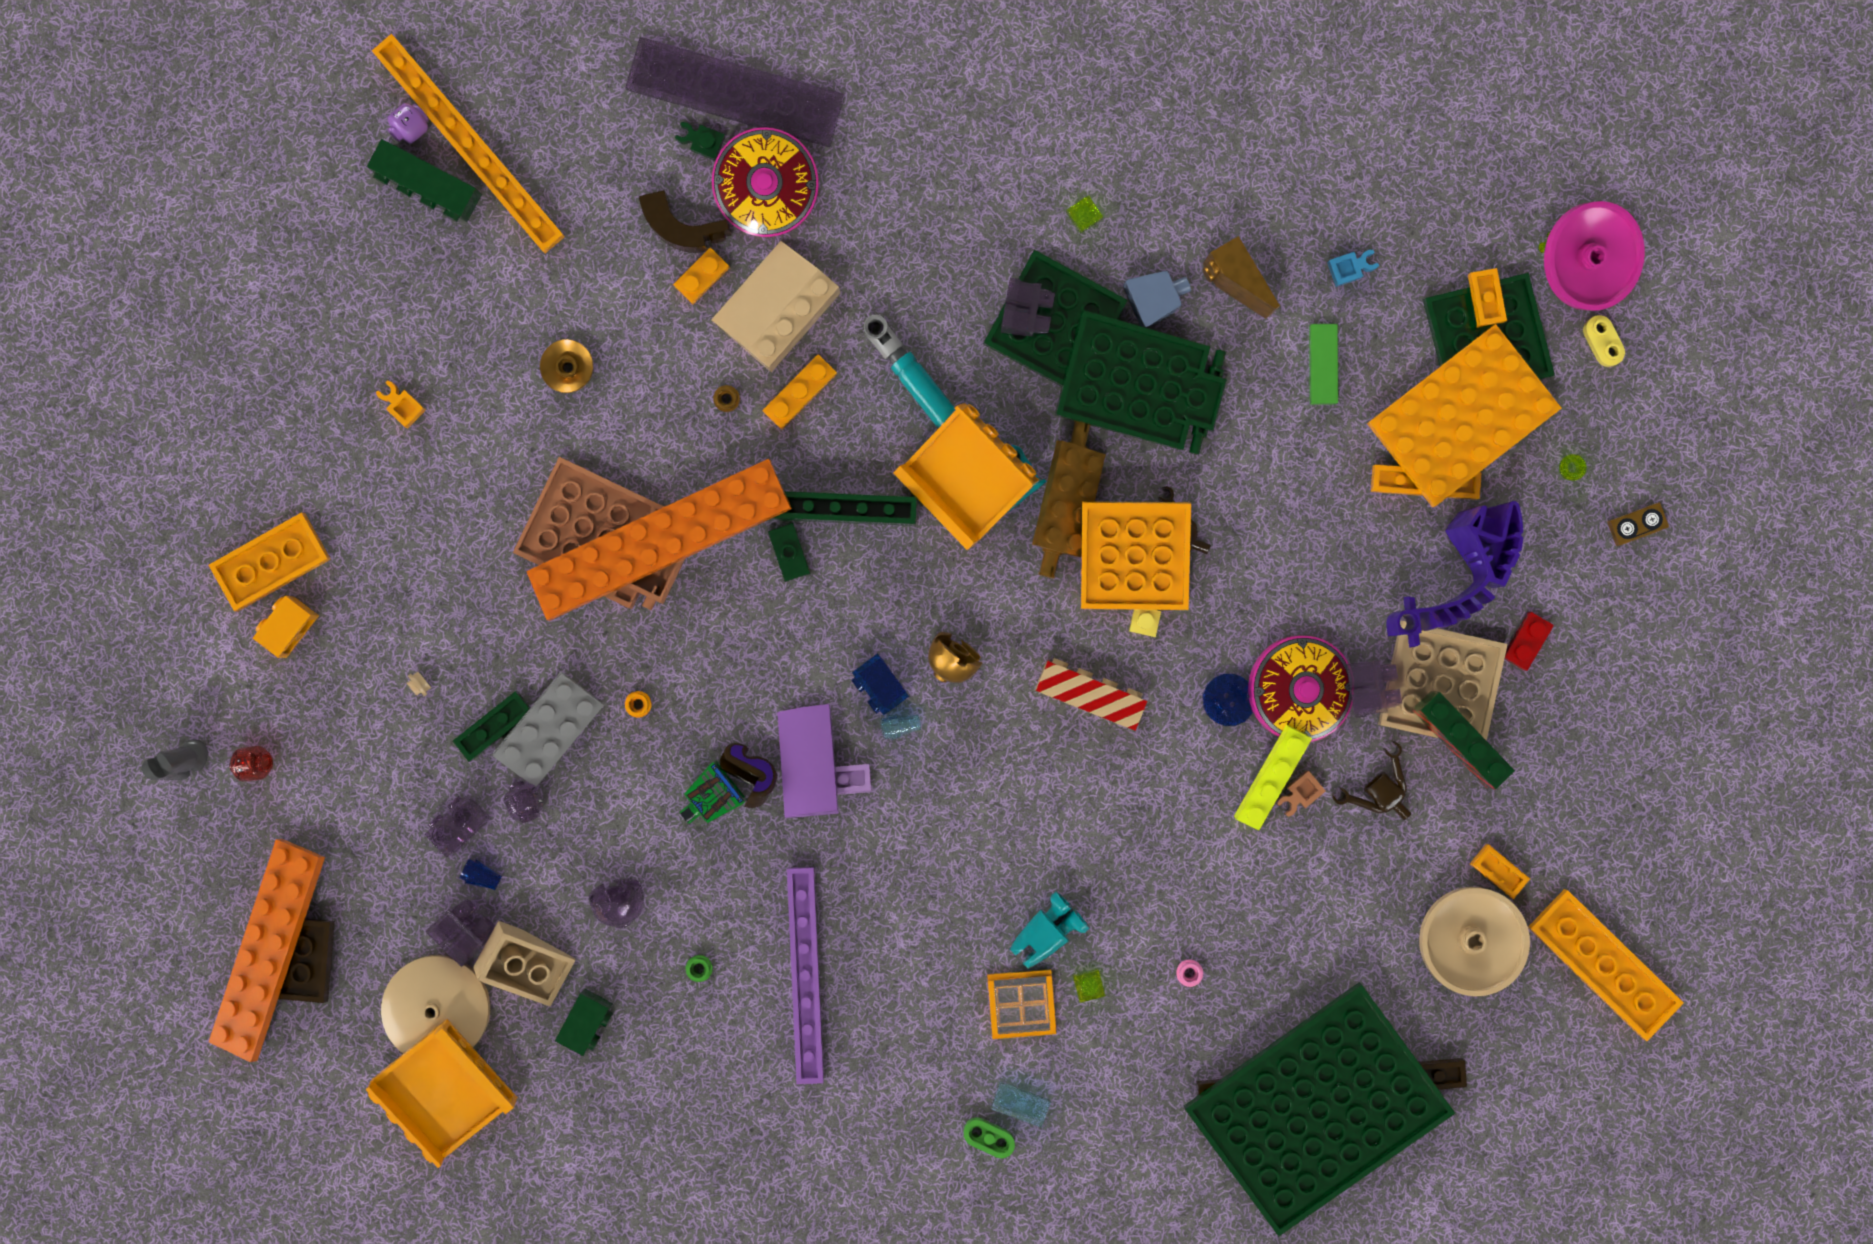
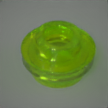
[1559,454,1587,481]

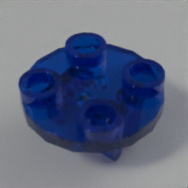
[1202,674,1253,726]

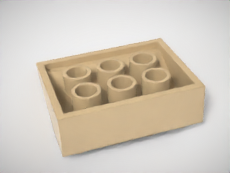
[712,241,841,372]

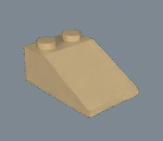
[473,920,575,1007]

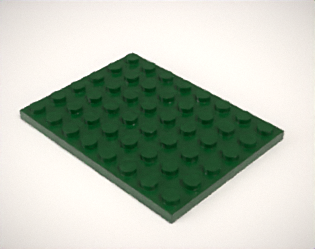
[1184,982,1456,1237]

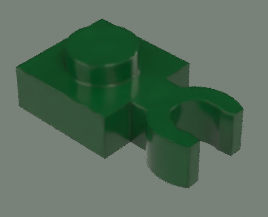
[675,122,725,161]

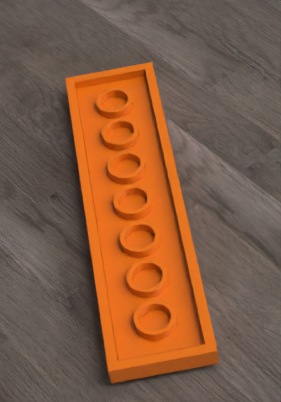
[209,839,325,1062]

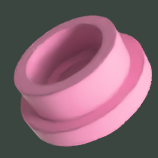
[1176,959,1203,987]

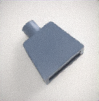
[1123,271,1191,329]

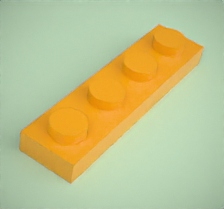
[1371,465,1481,500]

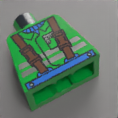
[680,760,747,824]

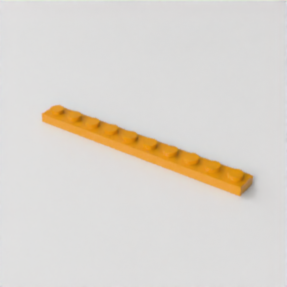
[372,34,565,254]

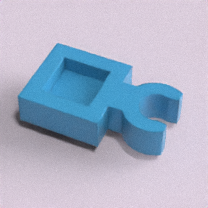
[1327,250,1379,287]

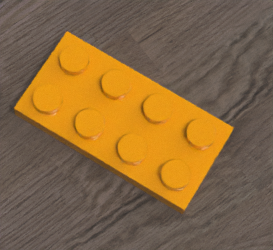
[208,512,331,612]

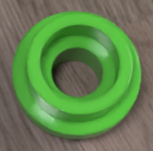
[686,955,713,982]

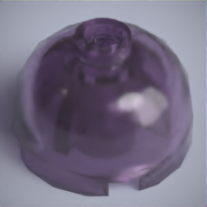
[589,878,644,929]

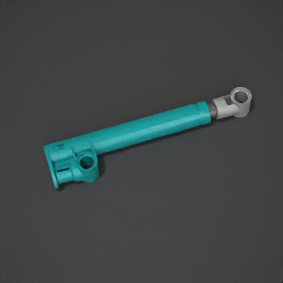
[864,314,1047,514]

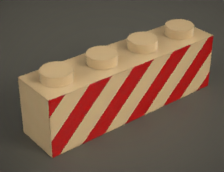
[1035,658,1147,731]

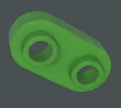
[963,1117,1015,1159]

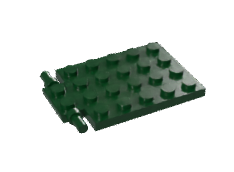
[1055,310,1227,455]

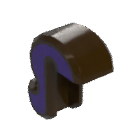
[719,742,777,808]

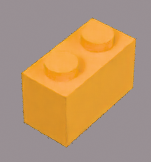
[252,596,319,658]

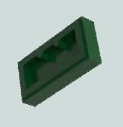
[768,523,811,582]

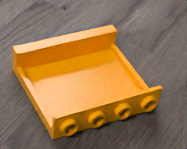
[893,403,1039,550]
[366,1019,518,1168]

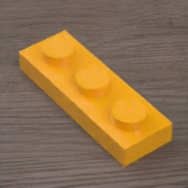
[762,354,837,430]

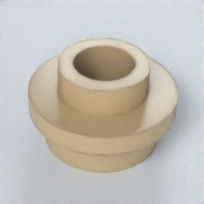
[406,671,431,697]

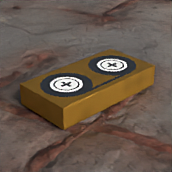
[1607,502,1669,546]

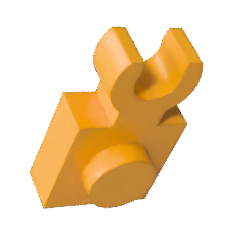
[376,380,426,429]

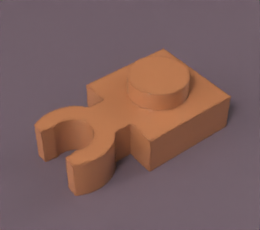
[1275,770,1326,817]

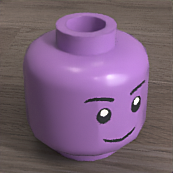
[387,103,429,144]

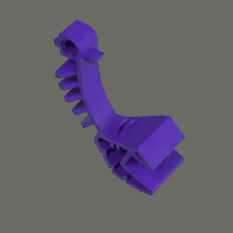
[1386,501,1523,648]

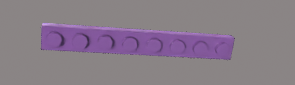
[787,867,824,1084]

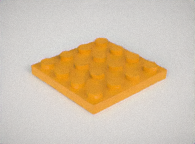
[1081,501,1191,610]

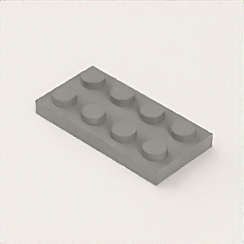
[492,671,604,788]

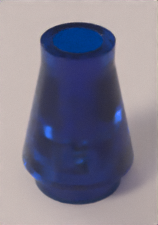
[459,859,502,890]

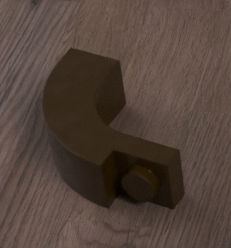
[639,190,731,253]

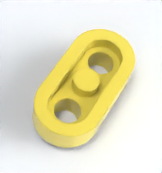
[1583,315,1625,367]

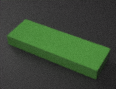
[1309,324,1338,405]

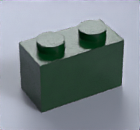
[555,989,613,1056]

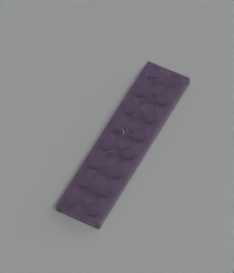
[625,37,844,148]

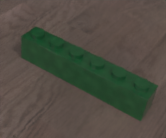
[769,491,917,526]

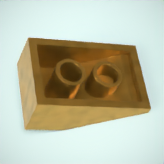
[1202,236,1280,319]

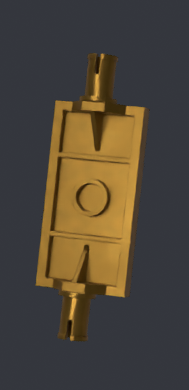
[1032,421,1106,579]

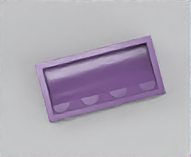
[777,704,839,818]

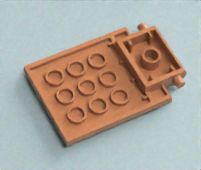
[513,457,686,610]

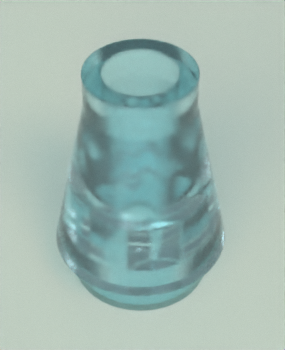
[880,714,921,741]

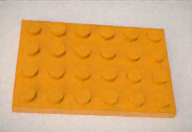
[1367,324,1562,508]

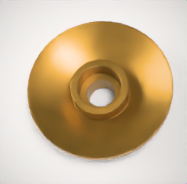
[540,340,593,393]

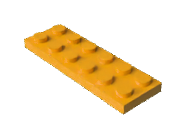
[1528,889,1684,1041]

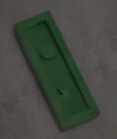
[452,691,531,762]

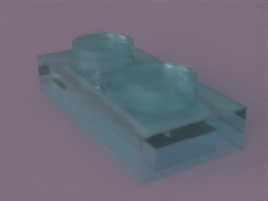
[991,1082,1051,1128]

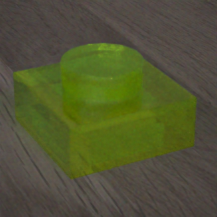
[1066,195,1103,234]
[1072,969,1106,1003]

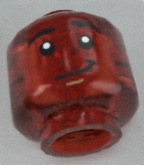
[229,746,273,782]

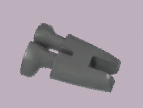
[141,739,208,780]

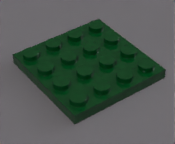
[983,250,1128,387]
[1423,272,1555,380]

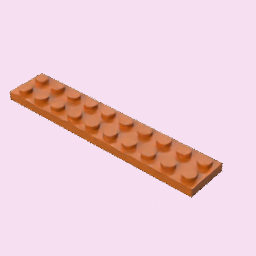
[526,459,792,621]

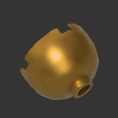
[928,632,982,683]

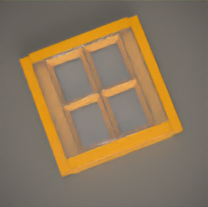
[987,969,1056,1039]

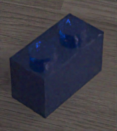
[851,653,910,716]

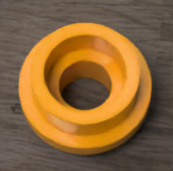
[625,691,652,718]

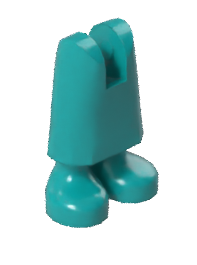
[1010,891,1090,969]

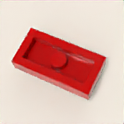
[1504,612,1554,671]

